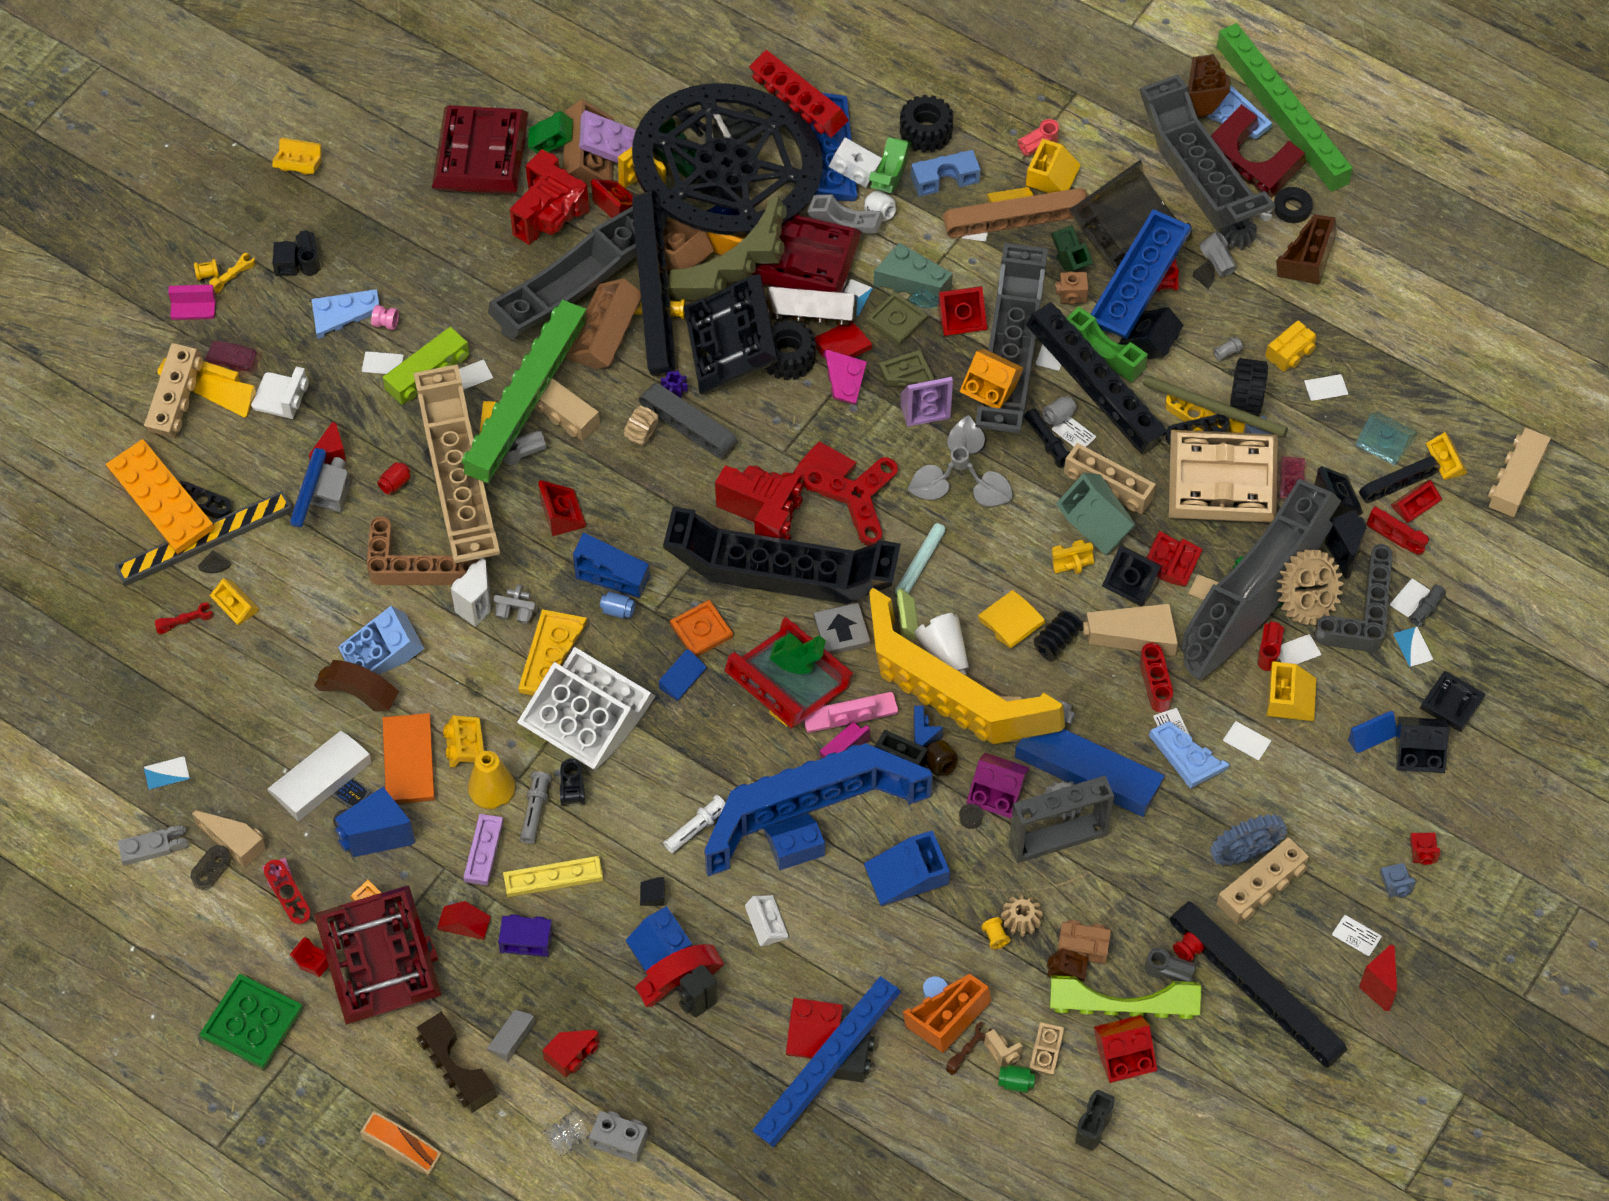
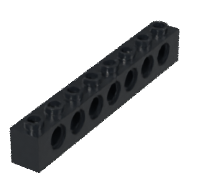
[1026,302,1167,455]

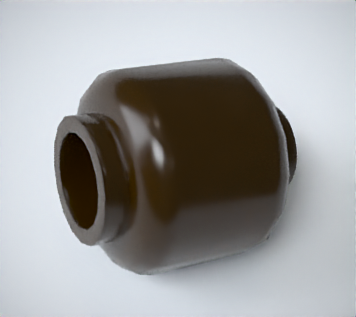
[924,741,958,776]

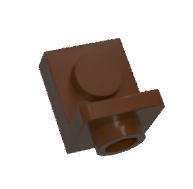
[1047,948,1088,982]

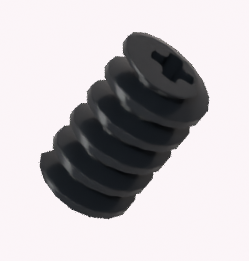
[1034,610,1083,662]

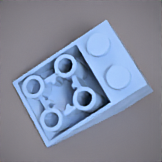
[338,606,424,675]

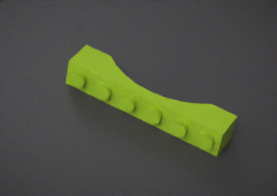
[1049,975,1201,1019]

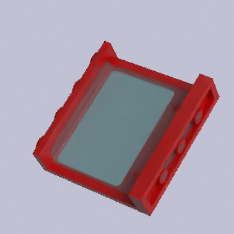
[725,617,853,729]

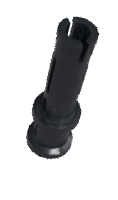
[1024,408,1070,468]

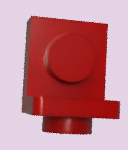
[1410,832,1440,865]

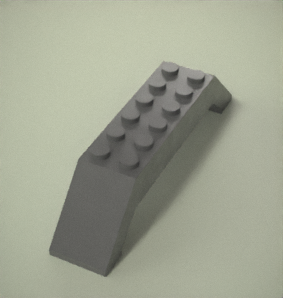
[1140,75,1275,230]
[975,243,1048,433]

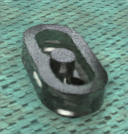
[190,845,231,890]

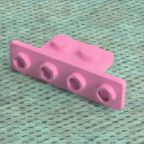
[803,692,898,733]

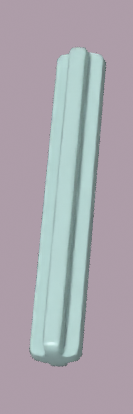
[895,523,945,595]

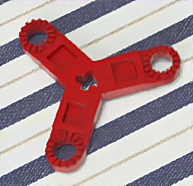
[802,457,898,546]

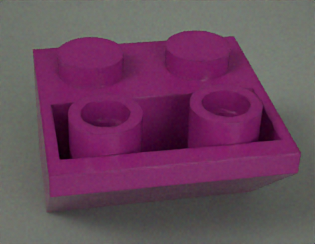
[966,753,1030,818]

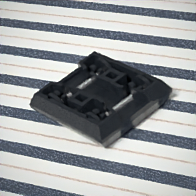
[684,274,778,395]

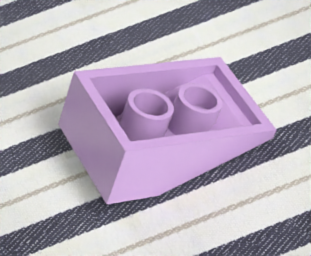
[901,377,953,427]

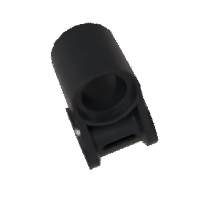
[560,758,585,806]

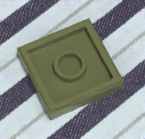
[866,292,928,346]

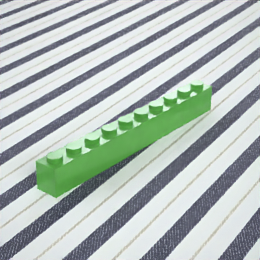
[1217,23,1353,192]
[462,300,586,484]

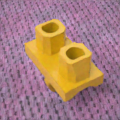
[1052,540,1094,574]

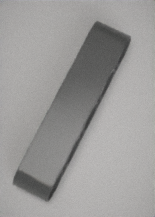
[639,383,738,459]

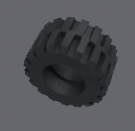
[900,95,953,153]
[765,319,816,380]
[1230,358,1268,416]

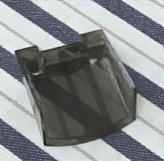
[1070,160,1193,272]

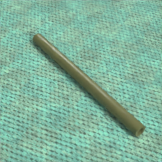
[1143,375,1288,438]

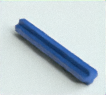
[290,448,326,528]

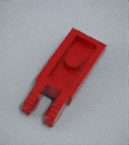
[1366,506,1429,555]

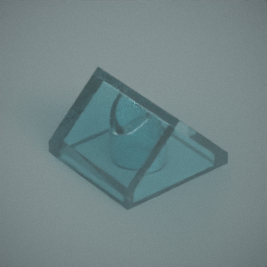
[1356,412,1417,466]

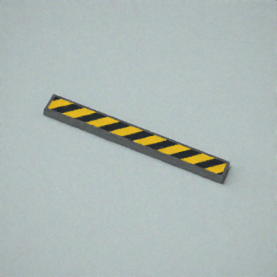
[115,490,293,586]

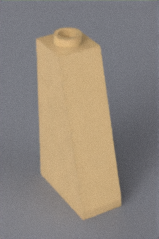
[1082,604,1178,656]

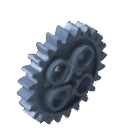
[1210,814,1287,866]

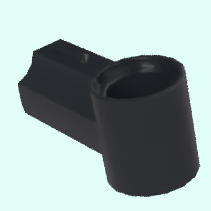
[296,230,320,276]

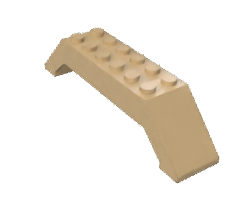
[413,364,500,563]

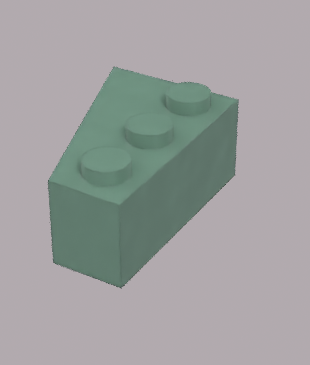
[873,243,953,303]

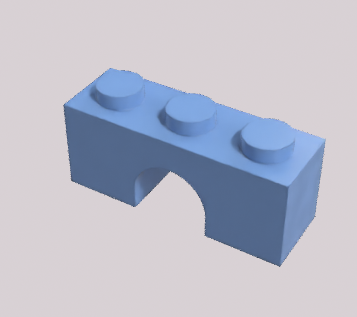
[911,150,980,197]

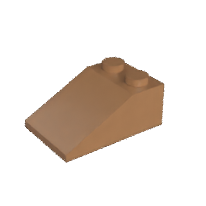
[663,217,714,271]

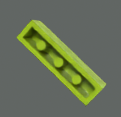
[383,327,470,405]

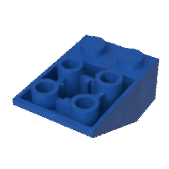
[864,830,950,906]

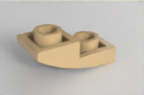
[1029,1022,1064,1075]

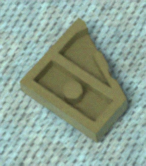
[879,350,935,387]

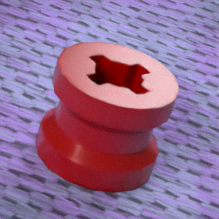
[1173,932,1204,962]

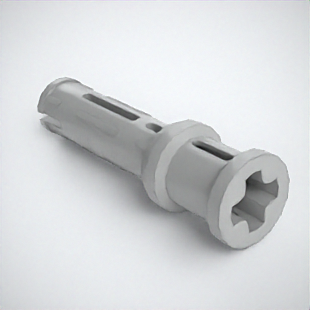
[520,771,552,844]

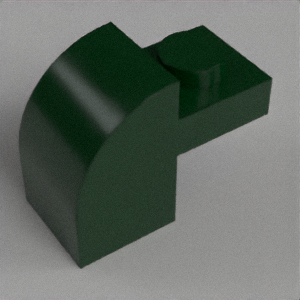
[1051,225,1093,272]

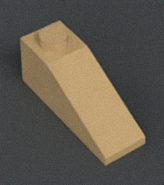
[192,810,266,868]

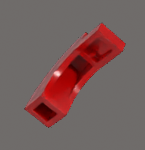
[635,944,725,1007]

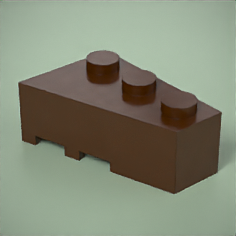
[1276,214,1336,284]

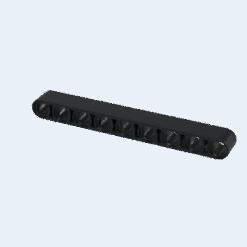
[632,190,676,377]
[1169,901,1347,1068]

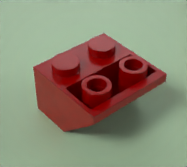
[1094,1015,1157,1083]

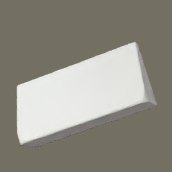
[745,895,789,946]

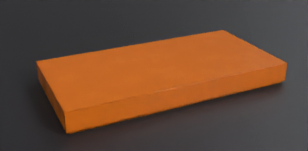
[382,713,435,804]

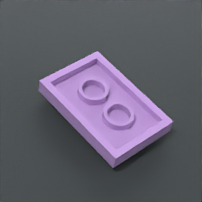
[579,110,636,163]

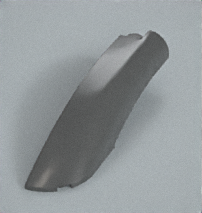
[488,207,667,338]
[1181,479,1341,681]

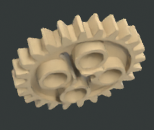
[1277,549,1343,625]

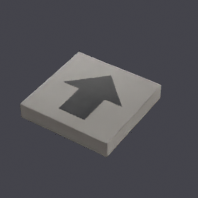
[814,603,870,654]

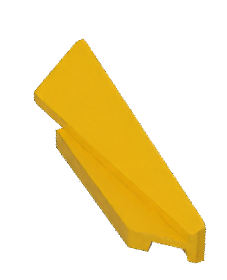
[157,357,256,418]

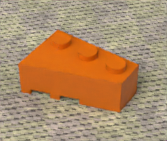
[903,974,991,1053]

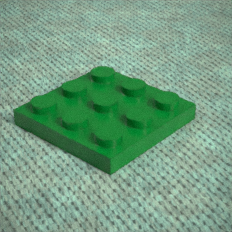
[199,973,304,1070]

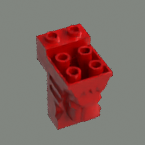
[510,149,589,246]
[715,465,803,540]

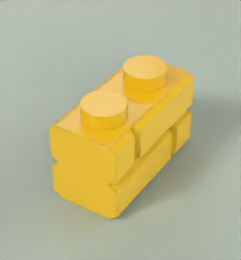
[1265,320,1317,372]

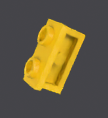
[272,137,321,174]

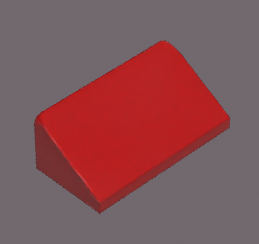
[1390,480,1442,523]

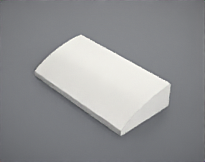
[267,731,372,822]

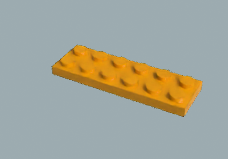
[106,439,215,555]

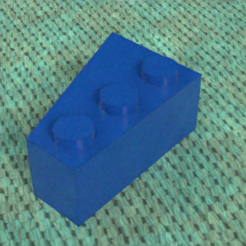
[573,532,650,598]

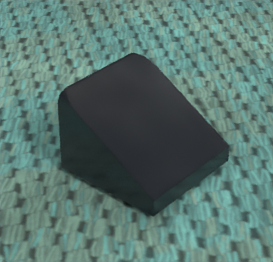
[640,877,665,906]

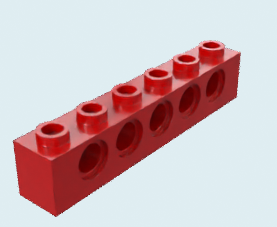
[749,49,849,138]

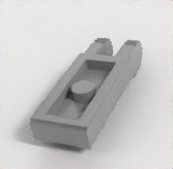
[118,825,189,865]

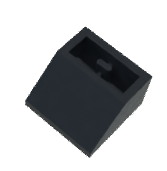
[1396,717,1449,773]

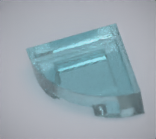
[909,288,938,308]

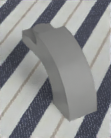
[807,195,884,239]

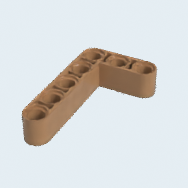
[367,516,479,585]

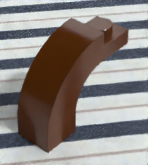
[314,660,399,711]

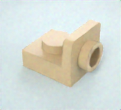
[984,1029,1023,1067]

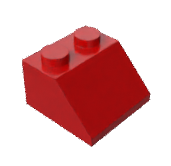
[786,998,843,1059]

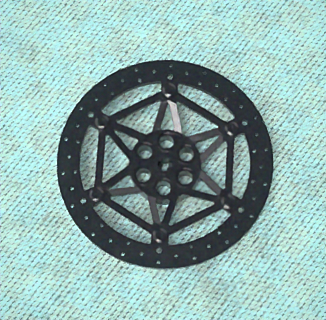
[632,83,823,235]

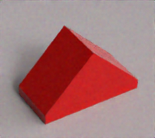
[309,422,346,465]
[437,901,491,940]

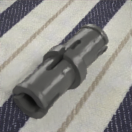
[1409,584,1446,627]

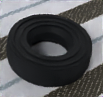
[1274,187,1313,223]

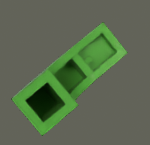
[869,137,912,193]

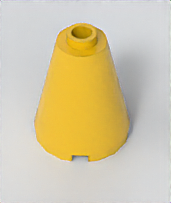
[468,751,516,809]

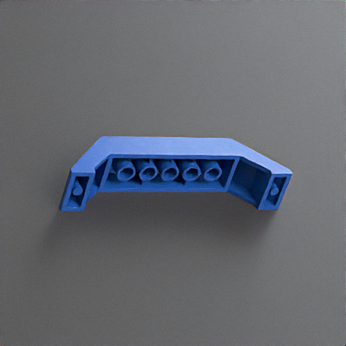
[704,743,932,877]

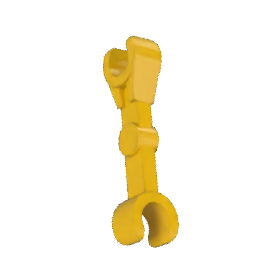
[209,253,256,294]

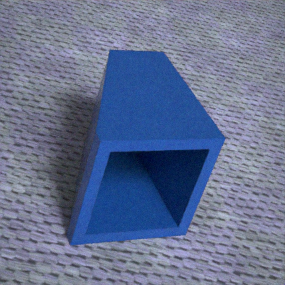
[335,787,415,857]

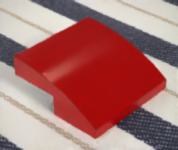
[815,322,872,358]
[793,441,857,484]
[1146,531,1203,587]

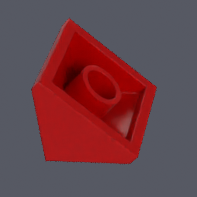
[591,179,634,218]
[938,286,987,336]
[538,480,586,536]
[1359,945,1397,1011]

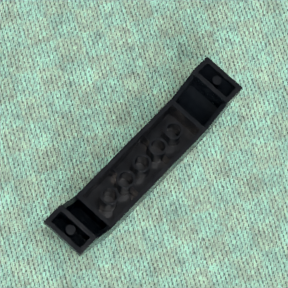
[663,506,901,604]

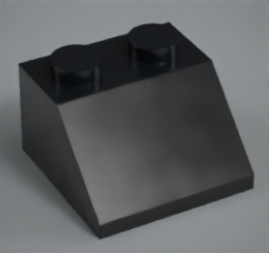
[1118,307,1184,359]
[1324,510,1366,579]

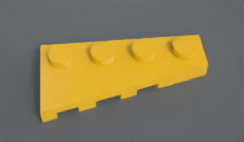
[518,609,588,696]

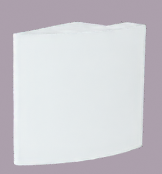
[517,647,655,770]

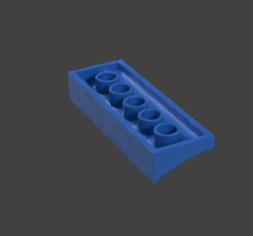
[809,93,857,203]
[1091,209,1192,339]
[1015,729,1165,817]

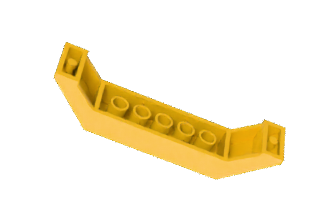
[869,588,1065,744]

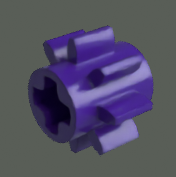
[661,371,688,398]

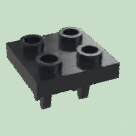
[1420,671,1486,732]

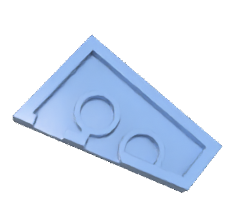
[1206,86,1272,139]
[1149,721,1230,788]

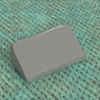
[487,1010,536,1062]

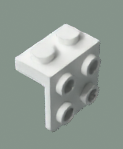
[251,367,309,419]

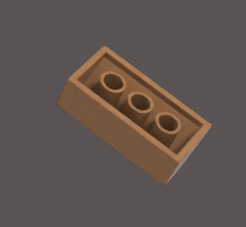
[563,99,613,187]
[565,279,641,369]

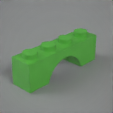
[1067,306,1148,383]

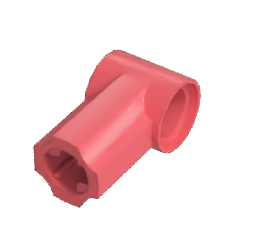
[1018,119,1059,156]

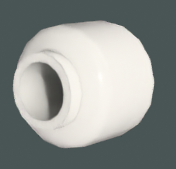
[864,191,896,222]

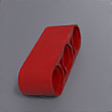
[1140,643,1173,713]

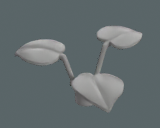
[908,415,1012,507]

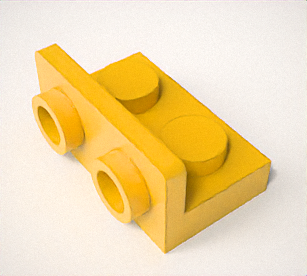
[443,715,484,768]

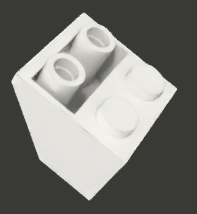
[451,558,491,627]

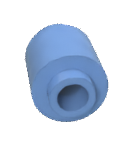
[600,591,636,619]

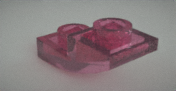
[205,341,257,371]
[1280,456,1305,498]

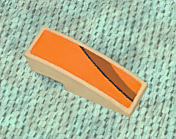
[360,1111,442,1176]

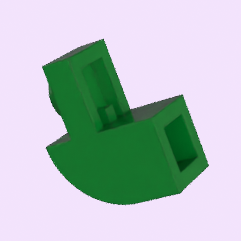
[769,633,826,674]

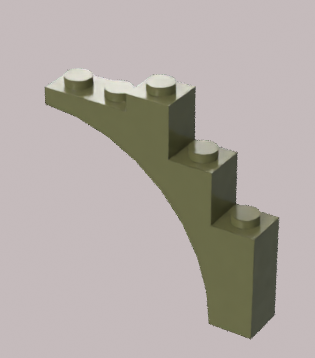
[668,196,787,300]

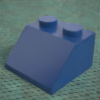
[763,813,825,871]
[626,906,692,974]

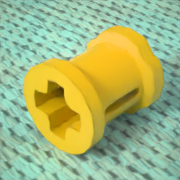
[194,259,219,281]
[981,917,1011,950]

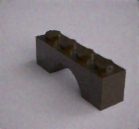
[416,1011,497,1113]

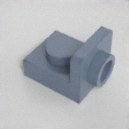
[1380,863,1416,898]

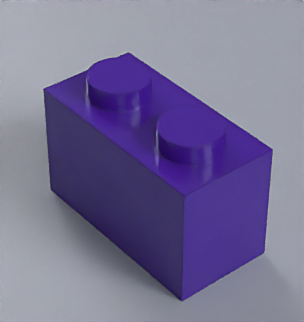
[498,914,553,957]

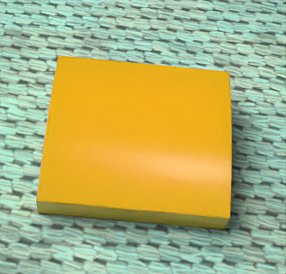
[978,590,1045,648]

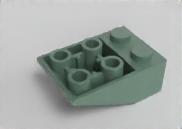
[1056,473,1136,556]

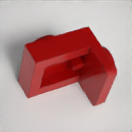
[290,937,329,977]

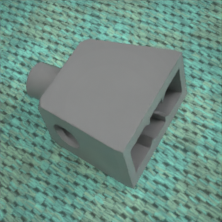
[299,457,350,513]

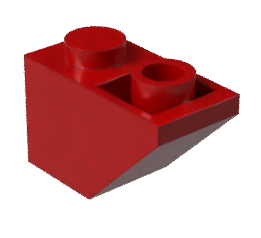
[542,1030,600,1077]

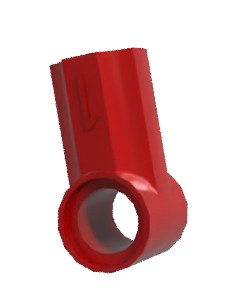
[1257,621,1284,671]

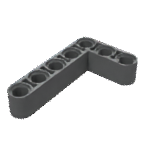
[1314,544,1392,652]

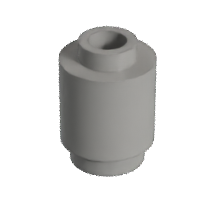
[1043,396,1076,426]

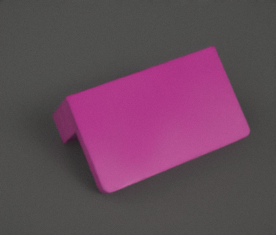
[168,285,216,320]
[820,722,870,758]

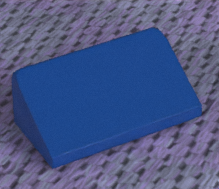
[659,649,707,701]
[1348,711,1397,753]

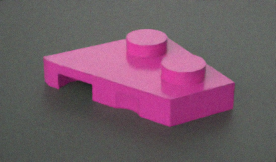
[823,350,866,405]

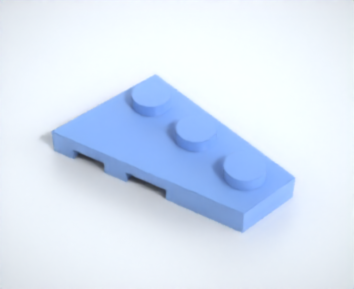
[312,289,379,339]

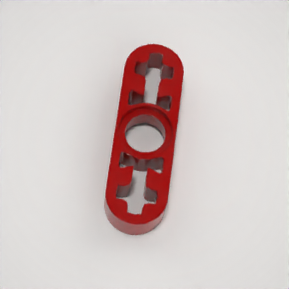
[264,859,310,924]

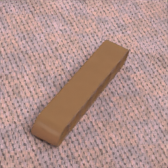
[942,188,1092,238]

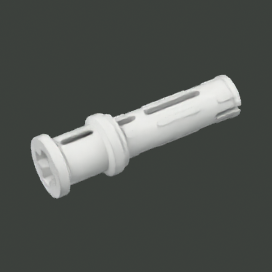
[663,795,725,854]

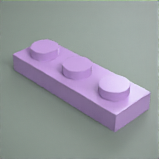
[464,814,504,886]

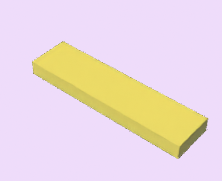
[503,856,603,897]

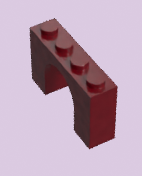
[1211,104,1306,198]

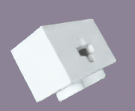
[829,138,882,188]

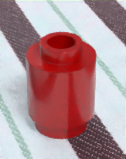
[377,462,411,495]

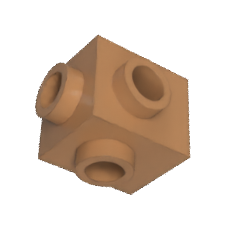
[1055,271,1088,304]

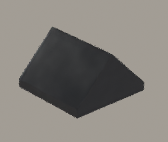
[1314,466,1364,521]
[1102,545,1162,607]

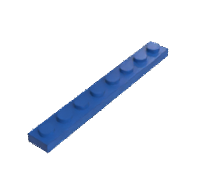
[752,976,901,1147]

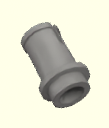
[1213,337,1243,361]

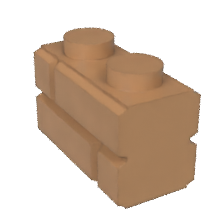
[1058,920,1111,964]

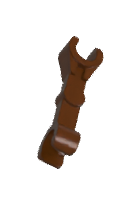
[946,1022,992,1075]

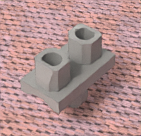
[494,584,539,624]

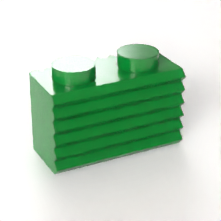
[528,111,573,154]

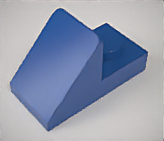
[914,706,943,748]

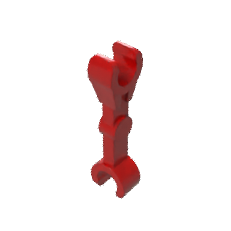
[154,602,213,635]

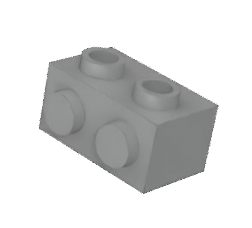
[589,1111,648,1163]

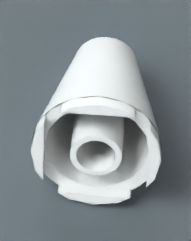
[915,613,969,676]

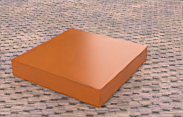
[670,600,733,657]

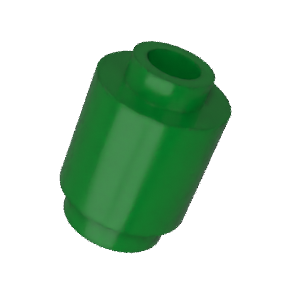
[998,1064,1035,1093]

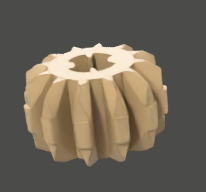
[624,406,659,445]
[1001,894,1043,937]

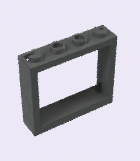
[1009,776,1114,863]

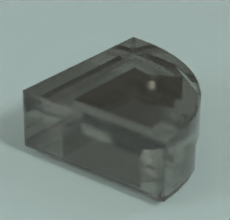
[1193,260,1215,289]
[198,550,231,574]

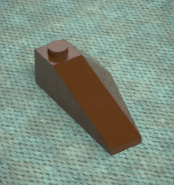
[1188,54,1231,117]

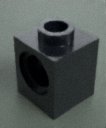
[272,241,298,276]

